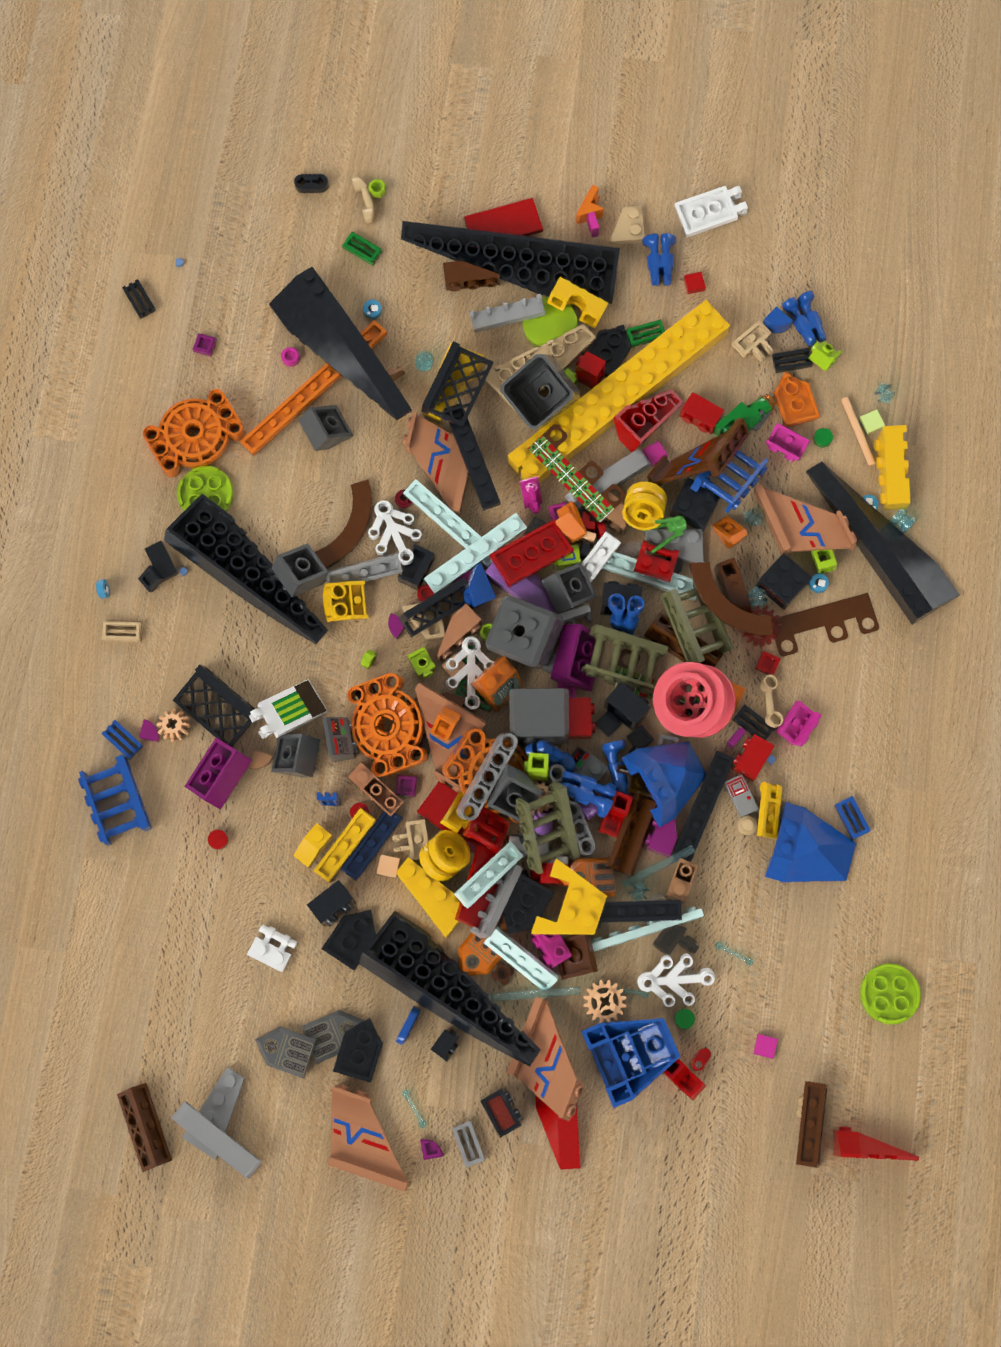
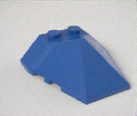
[622,741,706,828]
[765,802,856,883]
[581,1018,680,1108]

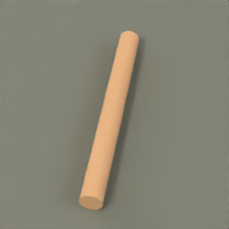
[841,397,876,467]

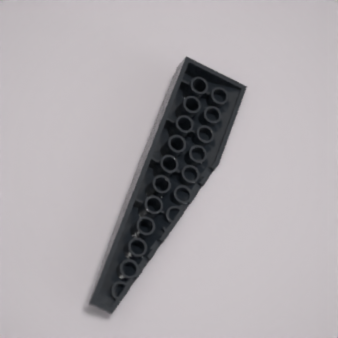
[401,221,620,304]

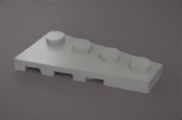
[182,1067,245,1160]

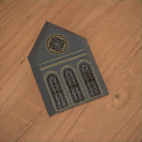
[302,1010,365,1064]
[255,1027,317,1079]

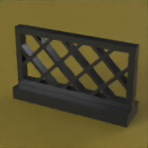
[421,341,494,428]
[173,664,255,747]

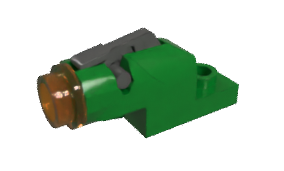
[713,394,776,436]

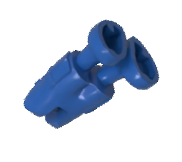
[642,233,676,286]
[782,290,826,347]
[608,594,645,635]
[525,740,575,777]
[602,740,629,794]
[560,771,616,818]

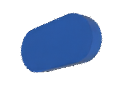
[396,1006,421,1045]

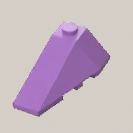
[485,562,555,612]

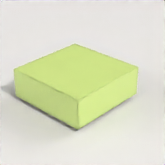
[859,410,885,435]

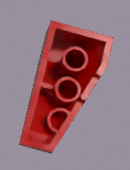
[613,389,684,453]
[535,1094,580,1170]
[833,1126,919,1161]

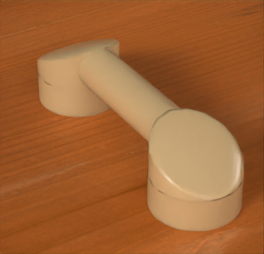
[352,177,374,224]
[760,675,783,728]

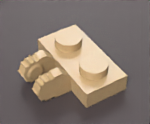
[732,320,773,362]
[392,819,428,861]

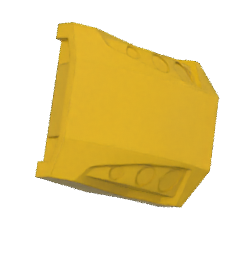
[323,581,368,622]

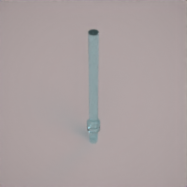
[487,986,581,1002]

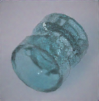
[890,507,917,533]

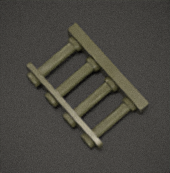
[660,584,734,663]
[581,624,668,694]
[516,781,580,875]

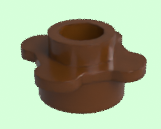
[491,962,514,985]

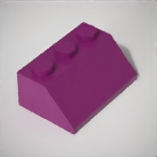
[550,624,604,692]
[184,738,252,810]

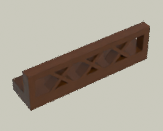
[644,613,724,668]
[607,793,657,877]
[796,1081,828,1168]
[117,1083,172,1172]

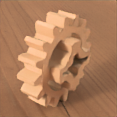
[583,980,626,1023]

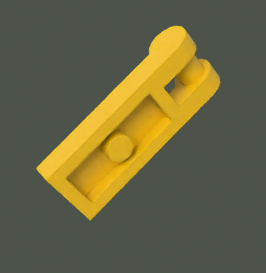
[757,782,782,839]

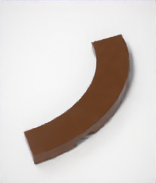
[315,480,372,569]
[689,562,772,636]

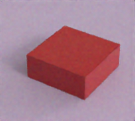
[683,271,706,295]
[755,651,781,675]

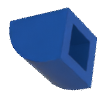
[763,306,793,333]

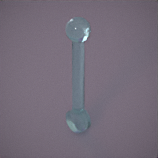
[715,942,754,966]
[611,985,649,998]
[402,1089,427,1128]

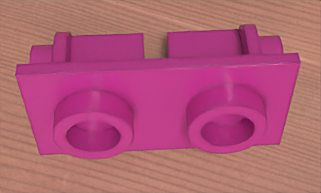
[520,476,543,514]

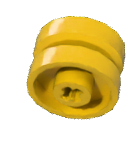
[622,482,667,530]
[419,830,471,881]

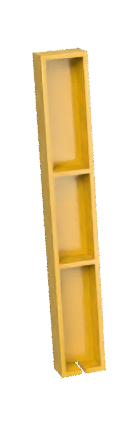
[508,300,730,484]

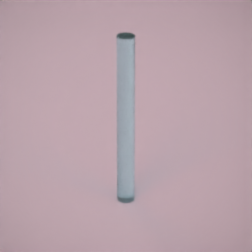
[622,845,695,888]

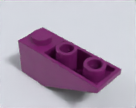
[645,819,677,858]

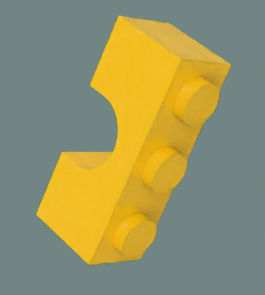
[547,277,608,329]

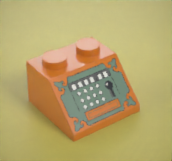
[471,656,523,712]

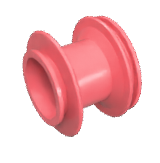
[653,662,736,738]

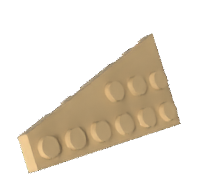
[480,324,596,411]

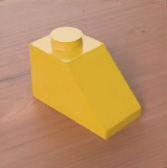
[293,823,334,868]

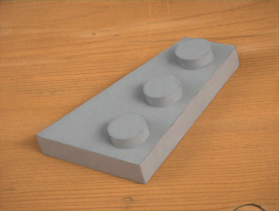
[645,529,703,563]

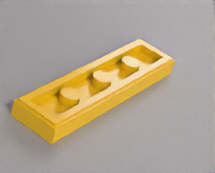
[313,808,376,883]

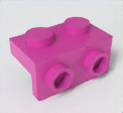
[766,423,810,462]
[776,700,822,746]
[530,934,572,969]

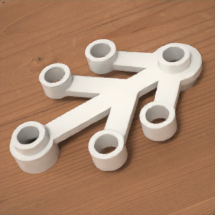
[368,501,422,565]
[446,636,494,711]
[637,954,715,1007]

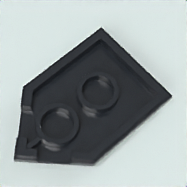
[587,325,631,377]
[502,874,555,935]
[322,910,376,971]
[333,1018,383,1082]

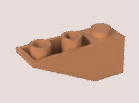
[437,604,482,662]
[346,762,404,816]

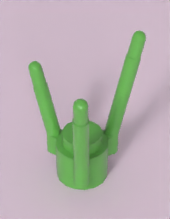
[642,515,687,553]

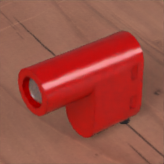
[690,1047,711,1071]

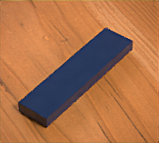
[341,811,403,881]

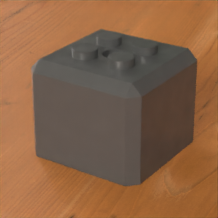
[500,354,580,429]
[485,595,564,669]
[509,688,569,747]

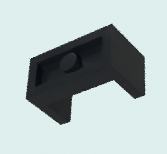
[397,544,435,591]

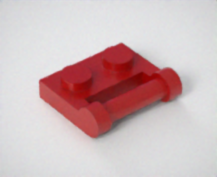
[634,540,679,582]
[463,807,510,854]

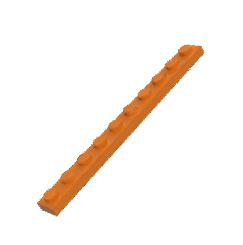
[240,320,388,456]

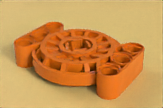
[143,389,245,477]
[347,673,429,777]
[442,729,545,823]

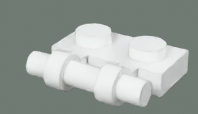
[247,924,298,973]

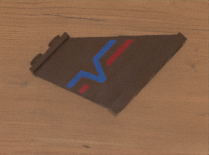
[647,418,750,487]

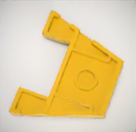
[531,859,607,935]

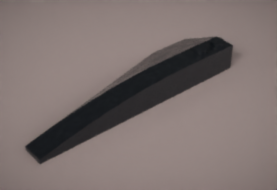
[269,267,412,421]
[806,462,960,625]
[164,494,328,644]
[358,911,541,1066]

